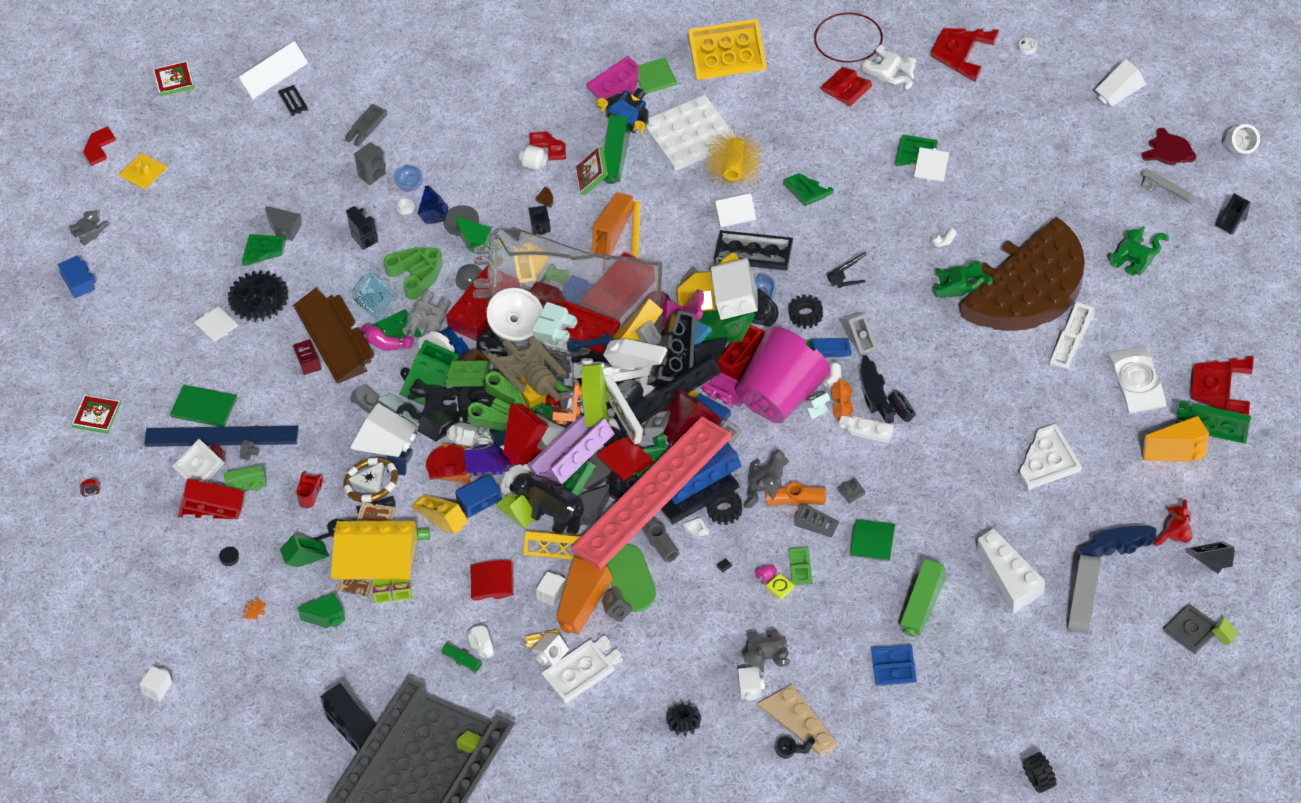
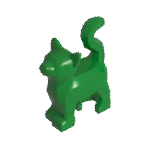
[1109,226,1169,276]
[935,260,993,298]

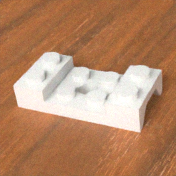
[574,358,653,382]

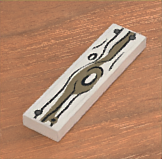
[604,375,643,444]

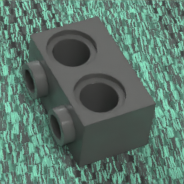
[354,142,386,186]

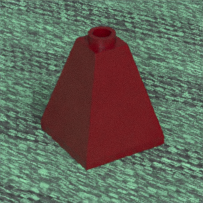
[665,388,723,446]

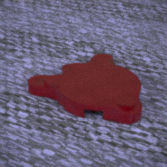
[1142,128,1196,165]

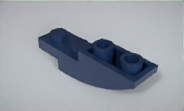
[1078,526,1157,560]

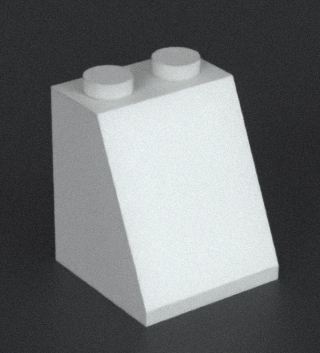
[711,258,758,320]
[350,403,418,457]

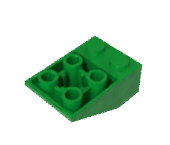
[399,340,459,405]

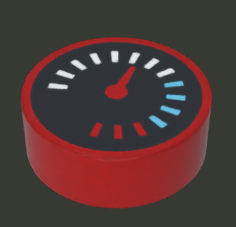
[80,479,100,497]

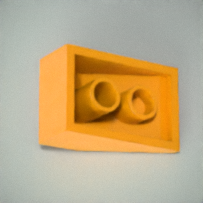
[1142,416,1209,462]

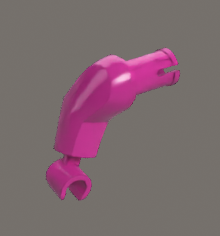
[361,323,413,351]

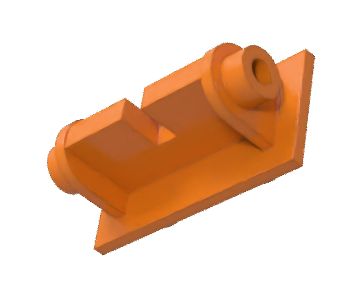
[831,378,853,420]

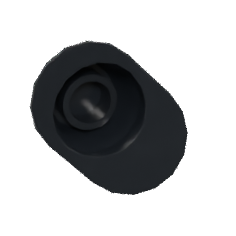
[752,289,779,327]

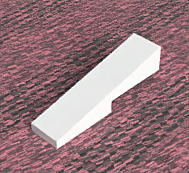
[1049,302,1094,370]

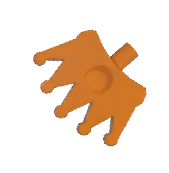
[243,597,266,620]

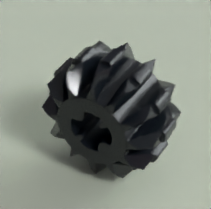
[666,701,701,737]

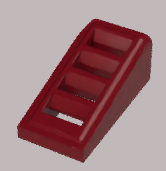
[292,339,322,375]

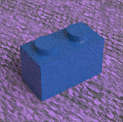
[58,255,96,298]
[455,474,502,518]

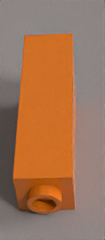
[592,192,633,260]
[556,557,613,635]

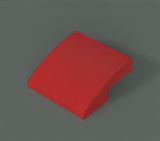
[820,67,872,106]
[597,436,654,482]
[470,560,514,601]

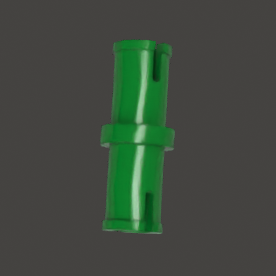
[442,643,482,673]

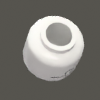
[519,145,547,170]

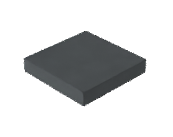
[1163,604,1217,654]

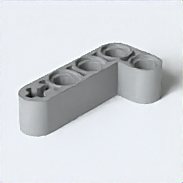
[1068,555,1101,633]

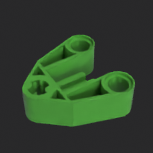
[384,247,443,300]
[467,371,528,431]

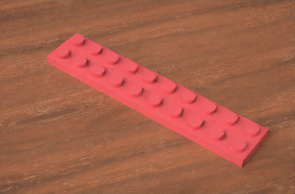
[571,417,732,570]

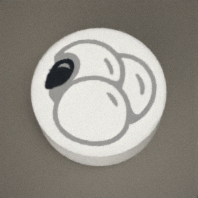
[1019,38,1037,54]

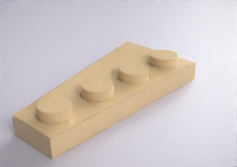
[758,685,837,756]

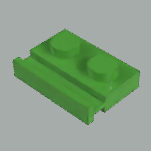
[446,361,490,387]
[223,465,267,491]

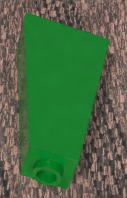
[602,115,631,184]

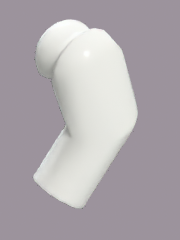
[931,229,957,248]
[823,362,842,389]

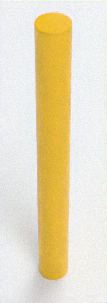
[631,201,640,258]

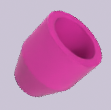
[755,565,777,584]

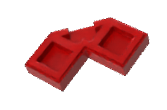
[83,126,116,166]
[529,131,566,161]

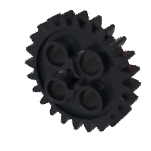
[228,270,289,322]

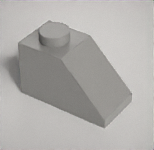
[841,313,878,356]

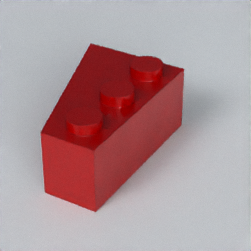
[717,324,766,380]

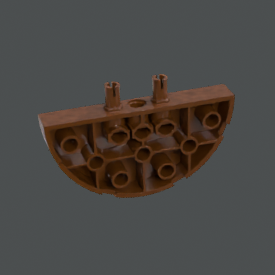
[961,216,1085,331]

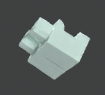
[531,302,577,346]

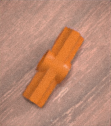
[766,482,826,506]

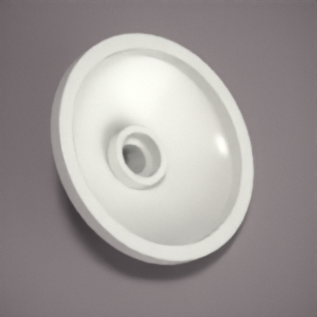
[487,288,543,342]

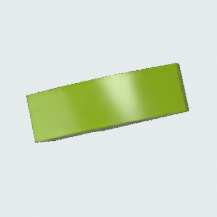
[582,363,610,427]

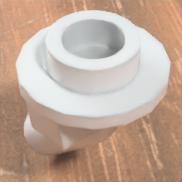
[475,428,494,445]

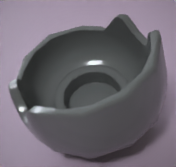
[455,264,483,291]

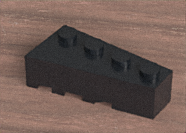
[647,310,696,388]

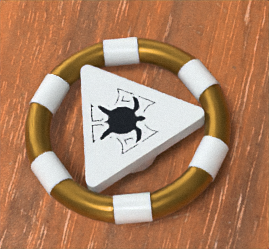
[343,458,398,503]

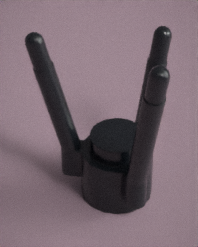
[826,252,867,288]

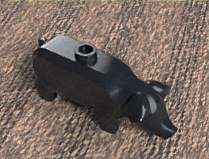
[509,473,584,534]

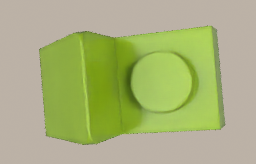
[497,492,534,529]

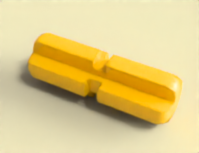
[525,630,559,648]

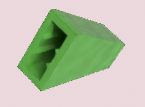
[900,559,947,637]

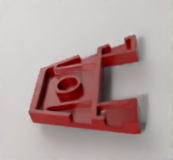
[931,28,999,82]
[1191,356,1254,415]

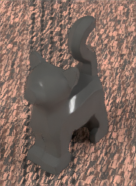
[744,449,789,509]
[744,629,790,672]

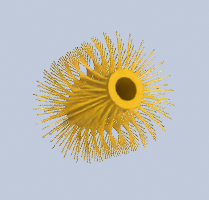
[706,127,762,190]

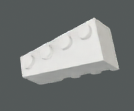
[977,529,1045,613]

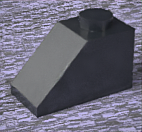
[417,409,461,442]

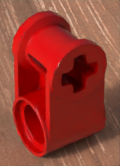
[296,472,323,509]

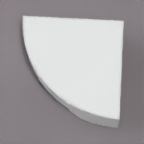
[683,517,709,536]

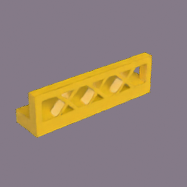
[523,530,584,560]

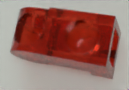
[528,281,565,306]

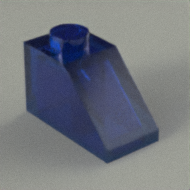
[417,185,449,224]

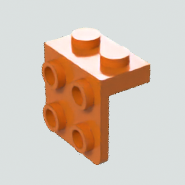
[550,379,582,424]

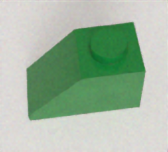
[456,216,492,254]
[280,534,329,567]
[297,593,345,628]

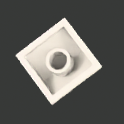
[711,192,756,228]

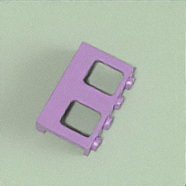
[527,415,615,484]

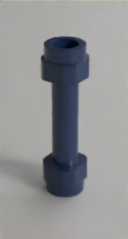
[567,334,614,352]

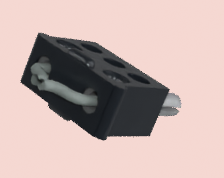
[476,327,514,356]

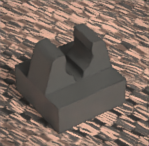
[838,478,865,504]

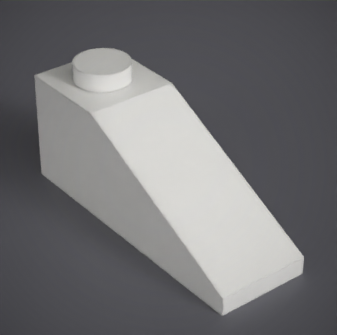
[603,339,667,370]

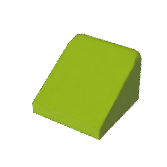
[1212,617,1238,645]
[457,730,482,754]

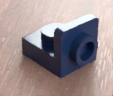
[387,448,413,476]

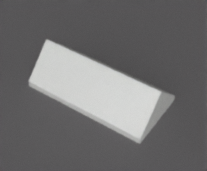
[231,41,308,99]

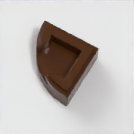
[535,187,554,208]

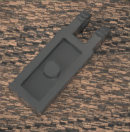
[345,104,387,147]

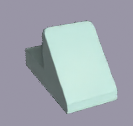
[801,392,830,419]

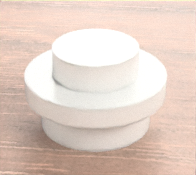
[397,198,415,215]

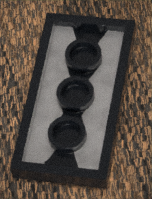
[714,230,793,271]

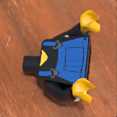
[595,88,649,134]

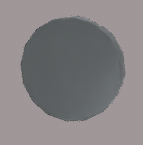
[443,205,479,236]

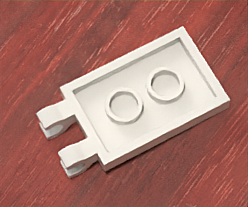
[541,635,623,703]

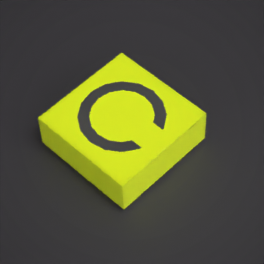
[766,574,794,600]

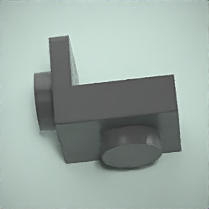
[602,587,633,622]

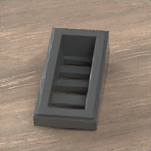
[795,504,839,538]

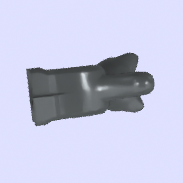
[69,210,109,246]

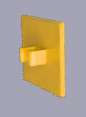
[118,153,168,190]

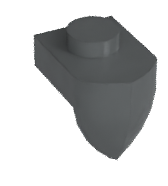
[350,385,381,413]

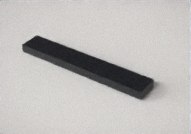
[614,355,721,434]

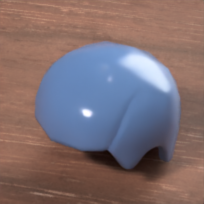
[394,164,423,192]
[754,274,777,299]

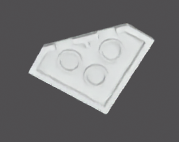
[1019,424,1082,490]

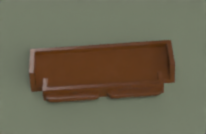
[293,288,374,384]

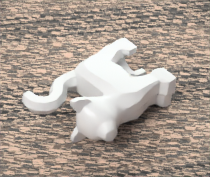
[862,45,916,90]

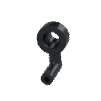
[775,736,815,759]

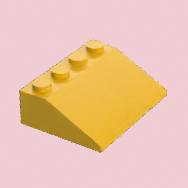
[687,19,767,80]
[331,521,418,579]

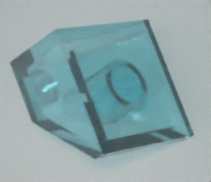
[352,272,399,322]

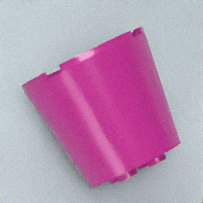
[736,327,831,423]

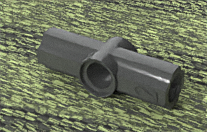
[641,516,680,563]

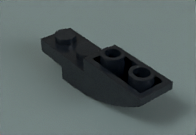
[861,355,896,424]

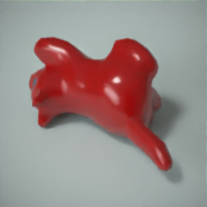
[1154,499,1193,546]

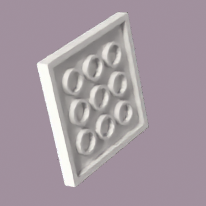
[645,95,736,171]

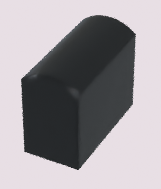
[717,558,732,573]

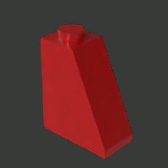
[503,404,549,465]

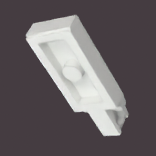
[839,416,894,443]

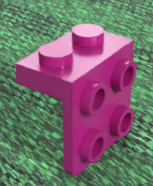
[662,289,703,330]
[701,373,743,408]

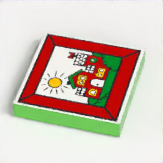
[153,61,194,97]
[575,146,608,195]
[72,395,121,434]

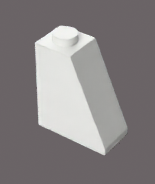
[1095,59,1146,107]

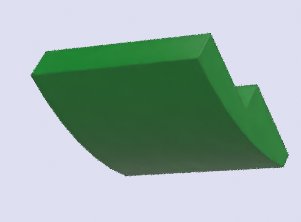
[850,519,895,561]

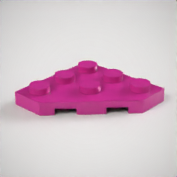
[586,56,639,99]

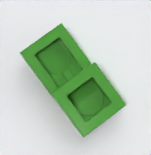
[789,547,813,585]

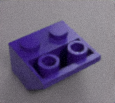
[464,443,516,476]

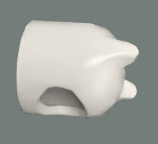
[1223,124,1260,155]

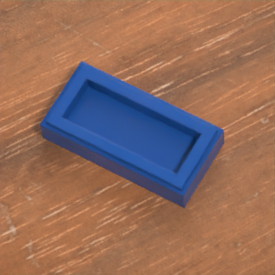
[811,338,852,357]

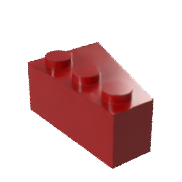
[178,478,245,519]

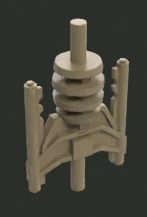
[486,336,567,401]

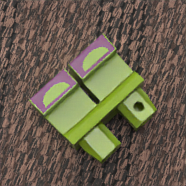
[372,579,412,603]

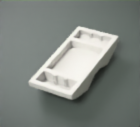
[1108,346,1167,414]

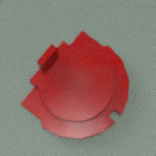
[426,445,469,480]

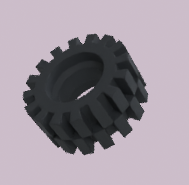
[789,294,823,329]
[707,491,742,525]
[1023,752,1057,793]

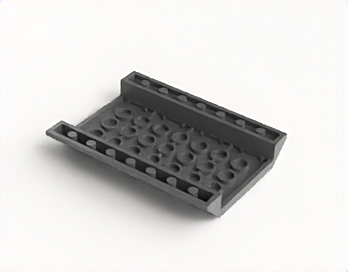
[326,678,515,803]

